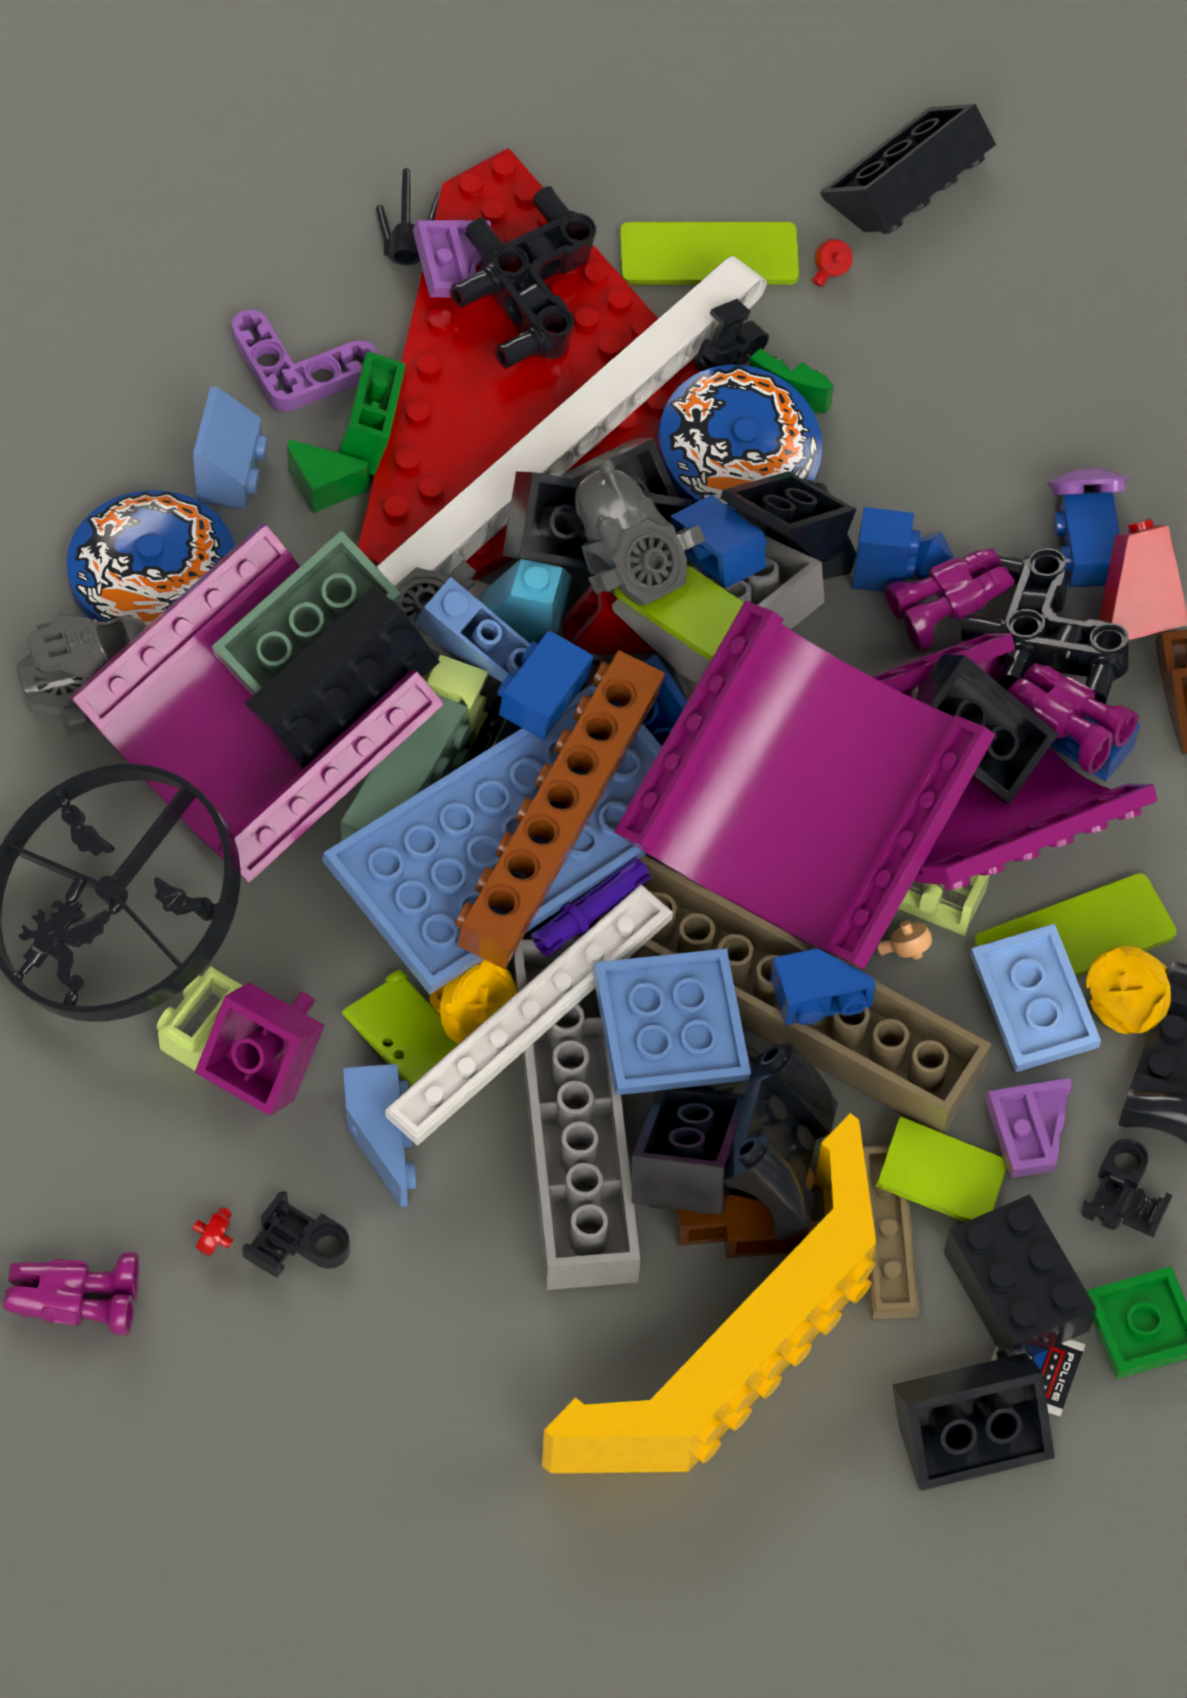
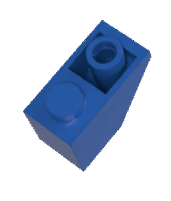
[771,948,876,1026]

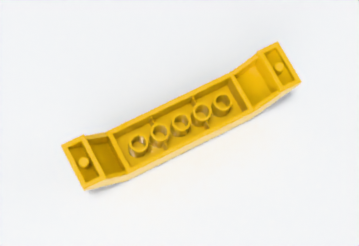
[542,1113,876,1473]

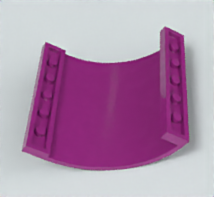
[69,523,444,883]
[614,601,995,970]
[871,633,1158,890]

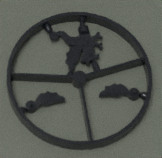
[0,764,241,1022]

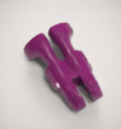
[884,548,1015,652]
[1007,663,1138,774]
[3,1251,139,1336]

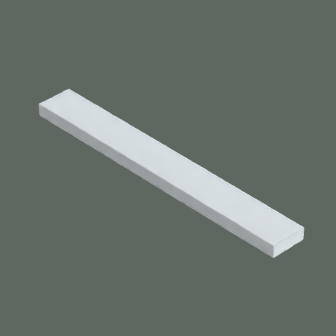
[385,884,673,1146]

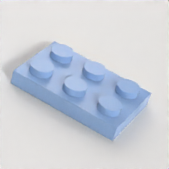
[970,924,1101,1073]

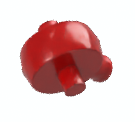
[812,239,853,287]
[192,1207,234,1256]

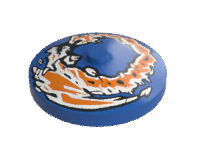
[657,365,822,516]
[67,490,235,625]

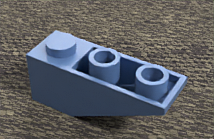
[413,577,530,683]
[343,1064,416,1207]

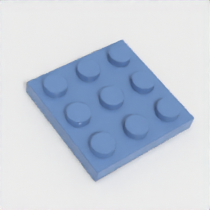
[592,948,751,1095]

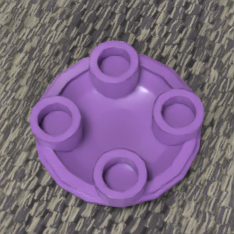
[1047,468,1129,495]

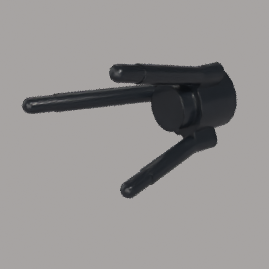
[376,168,441,265]

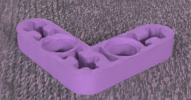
[232,309,378,411]

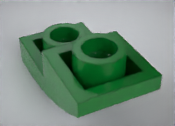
[749,348,834,413]

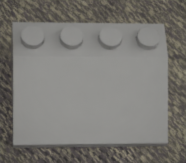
[612,536,825,683]

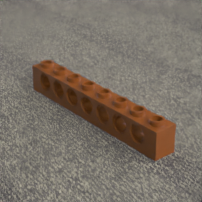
[455,650,666,969]

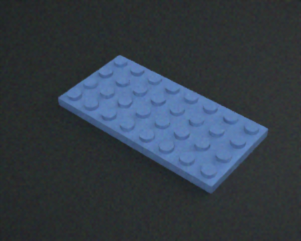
[322,685,662,995]

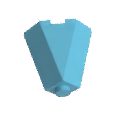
[479,559,572,644]

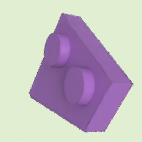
[413,220,491,298]
[985,1078,1072,1179]

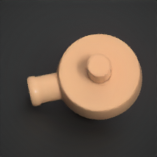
[877,920,932,960]

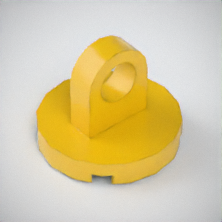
[1086,945,1171,1034]
[429,960,516,1045]

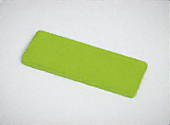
[620,222,799,285]
[614,564,744,661]
[974,873,1177,977]

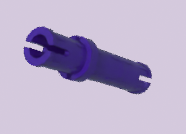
[531,857,651,957]

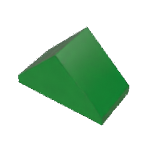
[287,439,369,513]

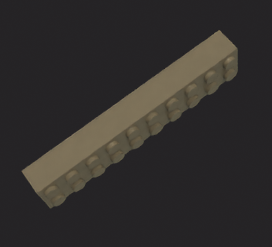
[559,855,992,1134]

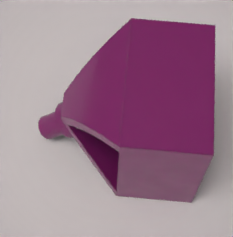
[194,982,325,1116]

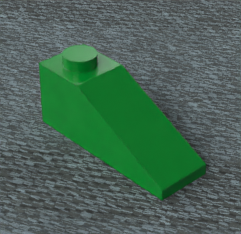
[337,351,406,476]

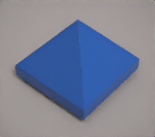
[915,531,954,579]

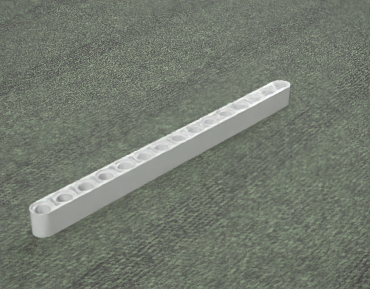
[377,256,767,608]

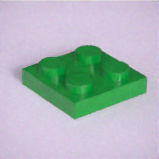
[1086,1266,1187,1379]

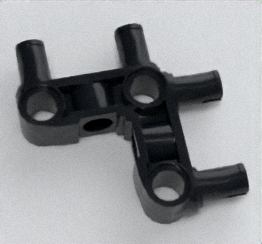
[450,186,596,369]
[961,548,1129,704]

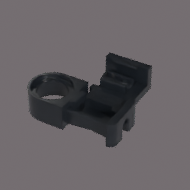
[694,299,769,372]
[1081,1139,1173,1238]
[242,1191,350,1278]

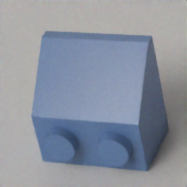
[193,386,269,510]

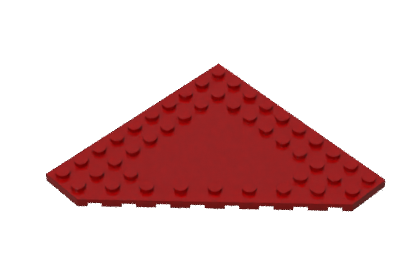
[358,148,700,581]

